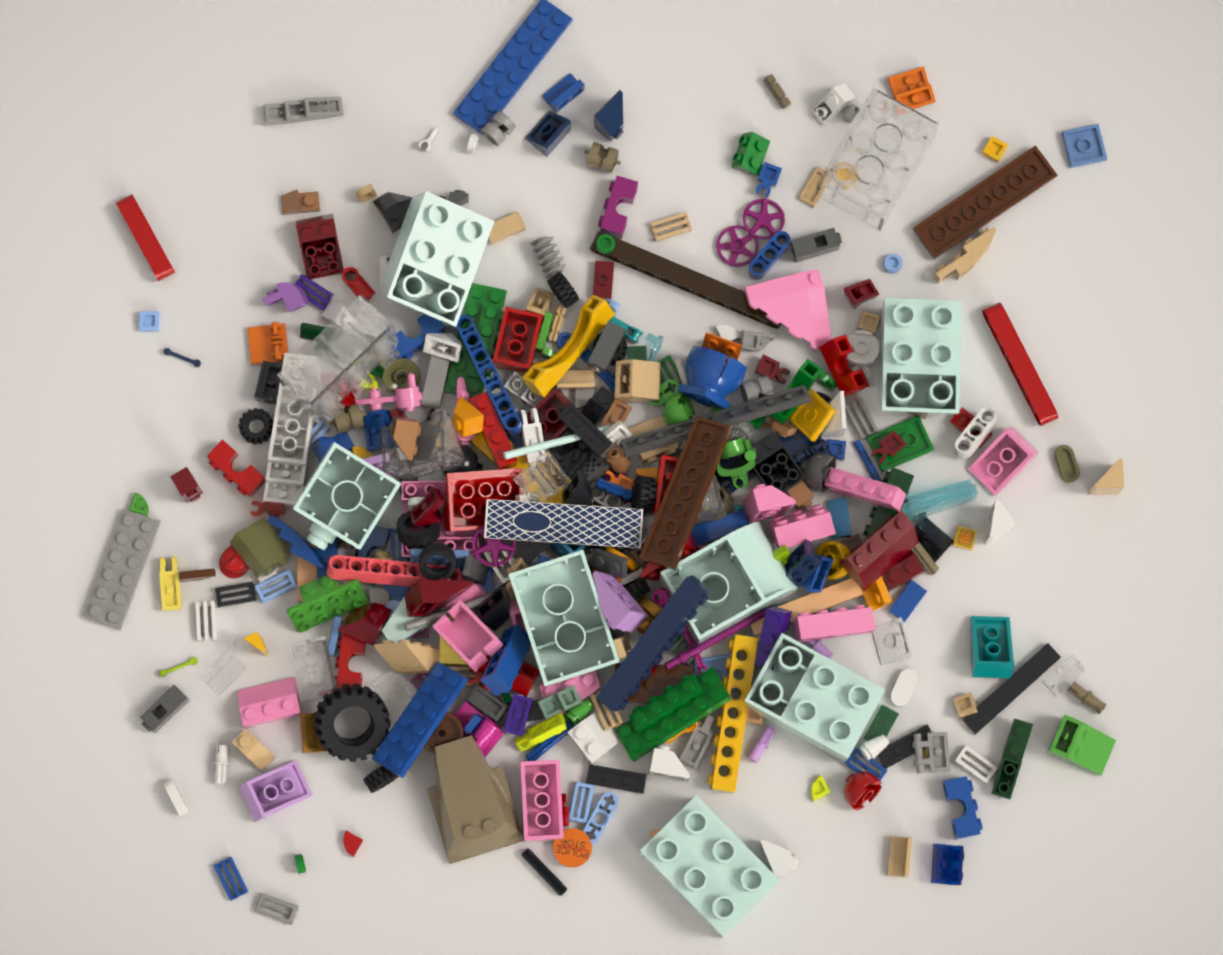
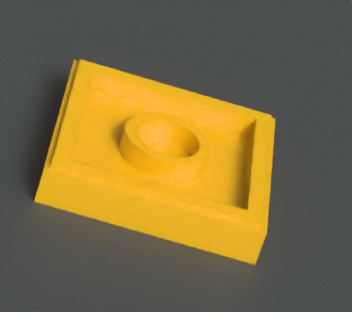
[788,389,836,442]

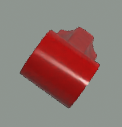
[342,267,376,304]

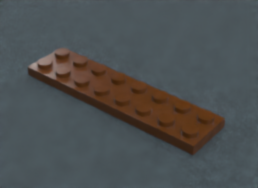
[913,145,1058,260]
[639,416,733,571]

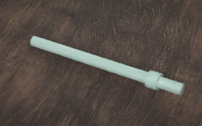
[503,425,610,460]

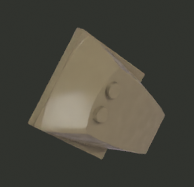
[427,735,524,864]

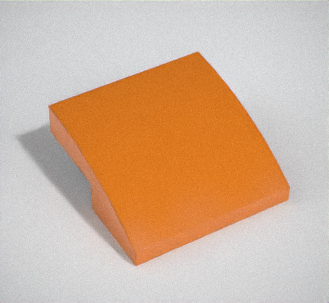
[887,66,936,113]

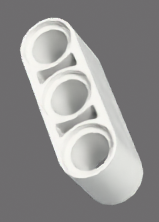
[955,407,997,459]

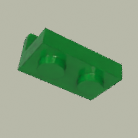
[731,132,770,176]

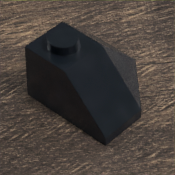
[373,192,412,233]

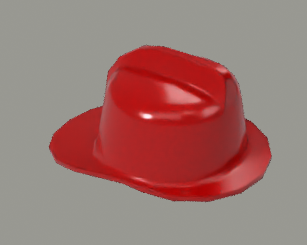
[219,545,250,579]

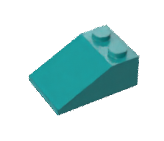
[971,616,1014,678]

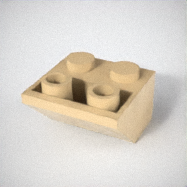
[615,359,661,404]

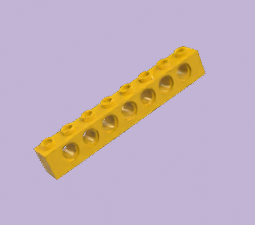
[707,634,758,793]

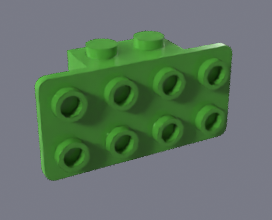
[287,575,368,633]

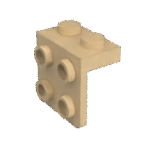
[629,416,678,464]

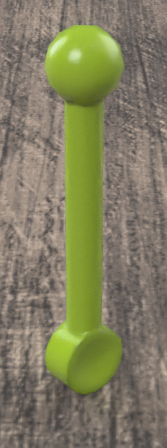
[159,657,198,677]

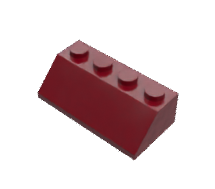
[839,510,919,591]

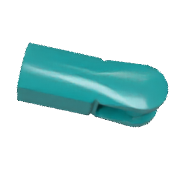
[610,316,643,344]

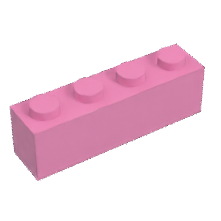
[824,467,906,512]
[793,605,876,642]

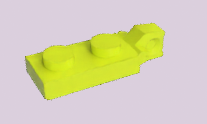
[515,713,567,752]

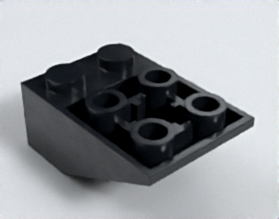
[741,431,805,493]

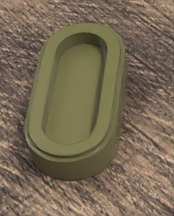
[1054,445,1080,483]

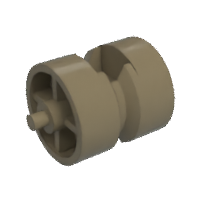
[584,142,621,173]
[329,403,367,434]

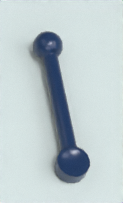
[163,348,201,367]

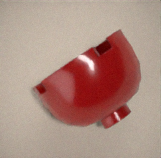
[843,771,882,811]

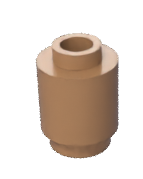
[606,447,630,474]

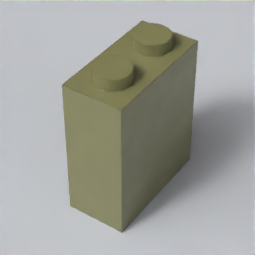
[230,517,292,578]

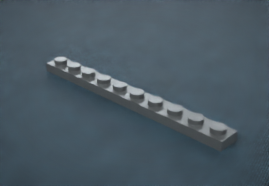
[621,385,811,458]

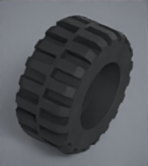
[314,683,391,762]

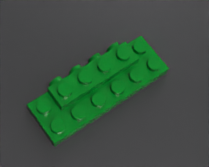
[444,283,507,398]
[615,667,731,762]

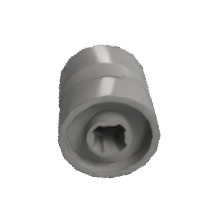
[481,111,516,147]
[740,375,773,403]

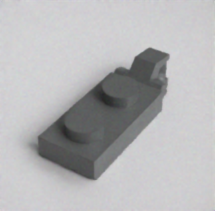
[584,548,628,579]

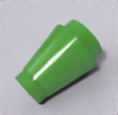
[565,698,594,726]

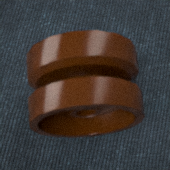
[424,710,463,754]

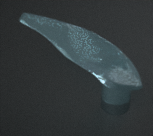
[646,333,663,362]

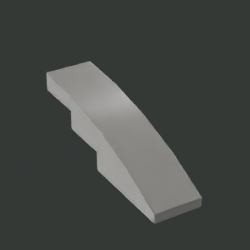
[263,97,343,125]

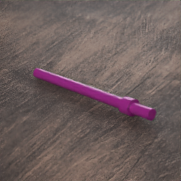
[664,608,766,670]

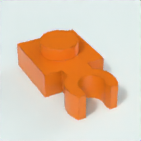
[605,471,634,497]

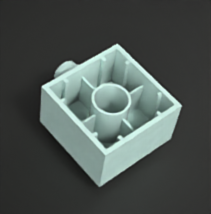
[292,441,401,550]

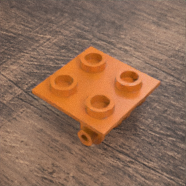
[247,322,288,365]
[702,332,742,366]

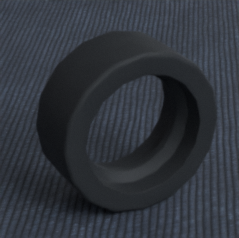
[419,543,456,580]

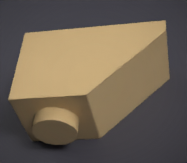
[232,728,276,771]

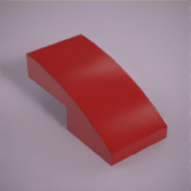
[950,407,993,449]

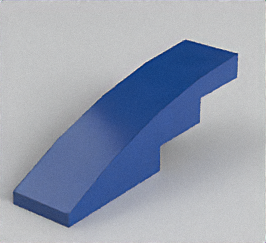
[267,515,328,571]

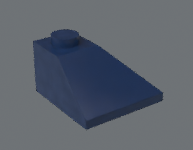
[594,90,624,142]

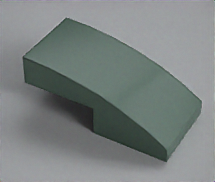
[536,685,582,720]

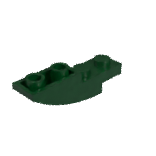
[991,718,1033,800]

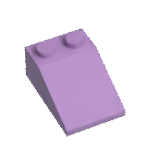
[593,571,648,633]
[239,760,312,822]

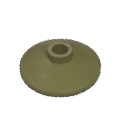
[382,358,421,394]

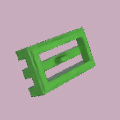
[536,312,553,354]

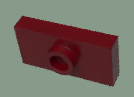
[593,261,614,299]

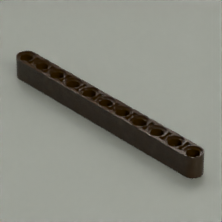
[589,231,781,329]

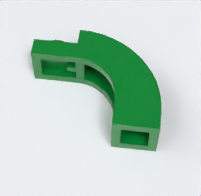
[770,359,823,425]

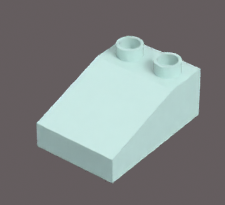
[508,550,620,687]

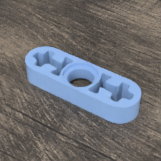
[583,792,618,845]

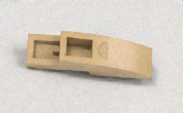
[934,227,996,284]

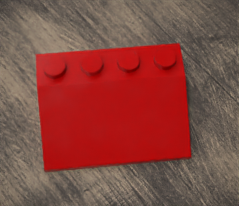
[443,468,523,532]

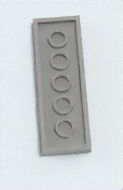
[84,509,161,630]

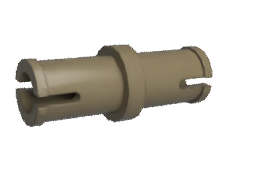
[1068,681,1107,714]

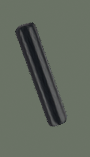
[521,848,567,896]

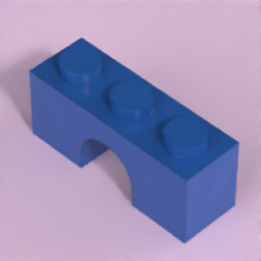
[386,314,446,360]
[942,776,983,840]

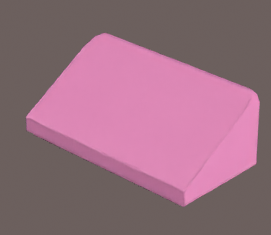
[445,583,487,609]

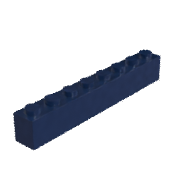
[596,575,711,712]

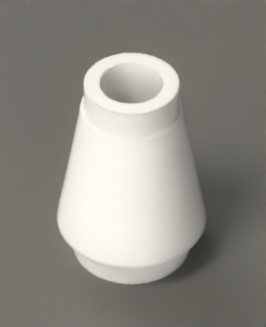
[859,734,889,761]

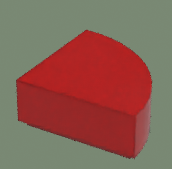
[343,831,364,857]

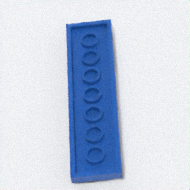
[453,0,573,136]

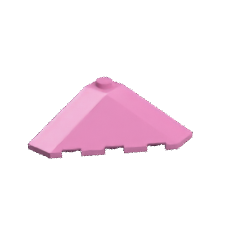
[744,269,831,350]

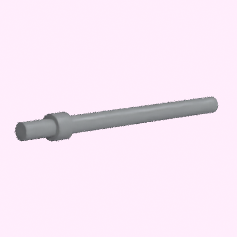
[404,590,495,631]

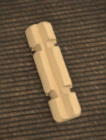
[547,306,567,343]

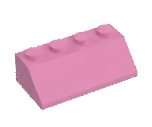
[520,760,564,842]

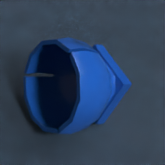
[678,346,747,409]

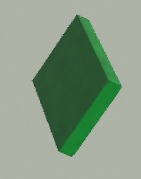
[866,416,934,473]

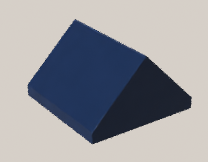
[525,111,571,157]

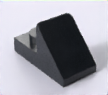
[581,386,615,426]

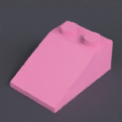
[968,426,1039,496]

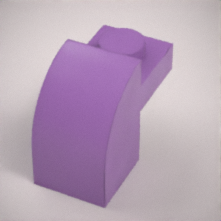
[262,282,310,312]

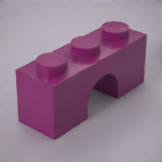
[598,176,638,239]

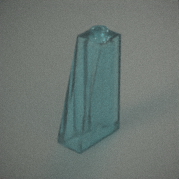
[904,479,978,522]

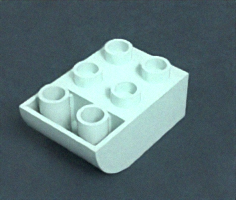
[382,191,494,327]
[879,298,962,414]
[660,522,799,645]
[744,633,885,763]

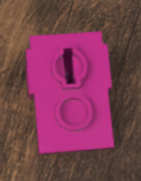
[456,701,505,757]

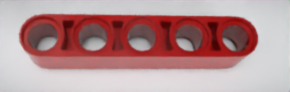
[116,194,175,281]

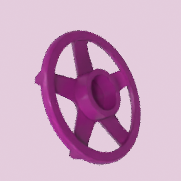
[742,198,785,239]
[716,225,759,267]
[472,525,516,567]

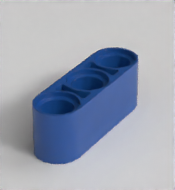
[749,231,791,280]

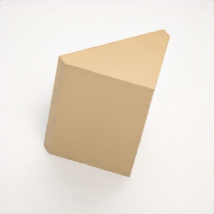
[1088,458,1124,495]

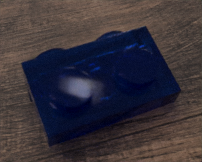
[931,844,964,885]

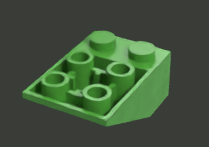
[1047,715,1116,776]

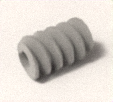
[531,236,566,279]

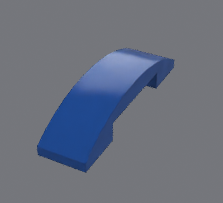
[691,510,749,546]

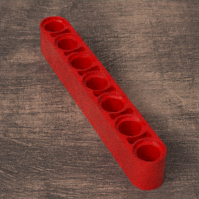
[982,302,1058,426]

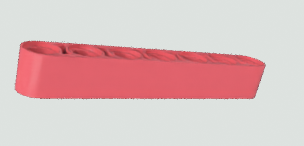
[326,555,462,587]

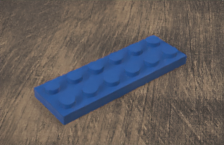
[372,661,468,778]

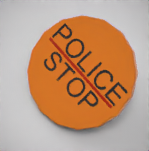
[553,828,592,867]

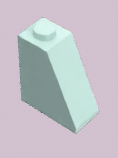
[381,597,432,643]

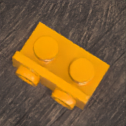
[861,576,892,611]

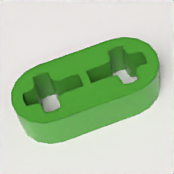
[648,379,680,407]

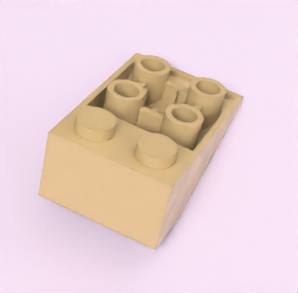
[374,640,440,675]

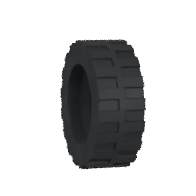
[397,511,440,548]

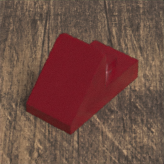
[843,279,880,309]
[409,487,444,527]

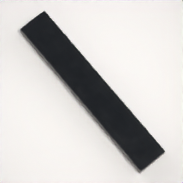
[962,643,1061,735]

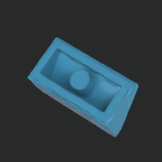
[827,498,851,539]

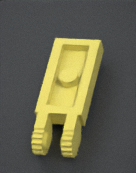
[159,556,182,611]

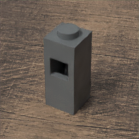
[790,228,842,263]
[588,321,626,373]
[140,685,190,733]

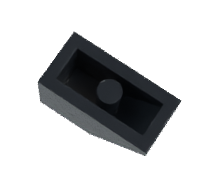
[562,469,594,506]
[475,584,510,631]

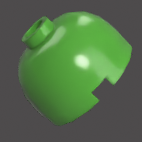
[662,392,695,425]

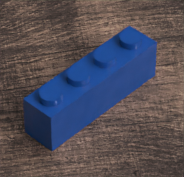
[481,624,531,696]

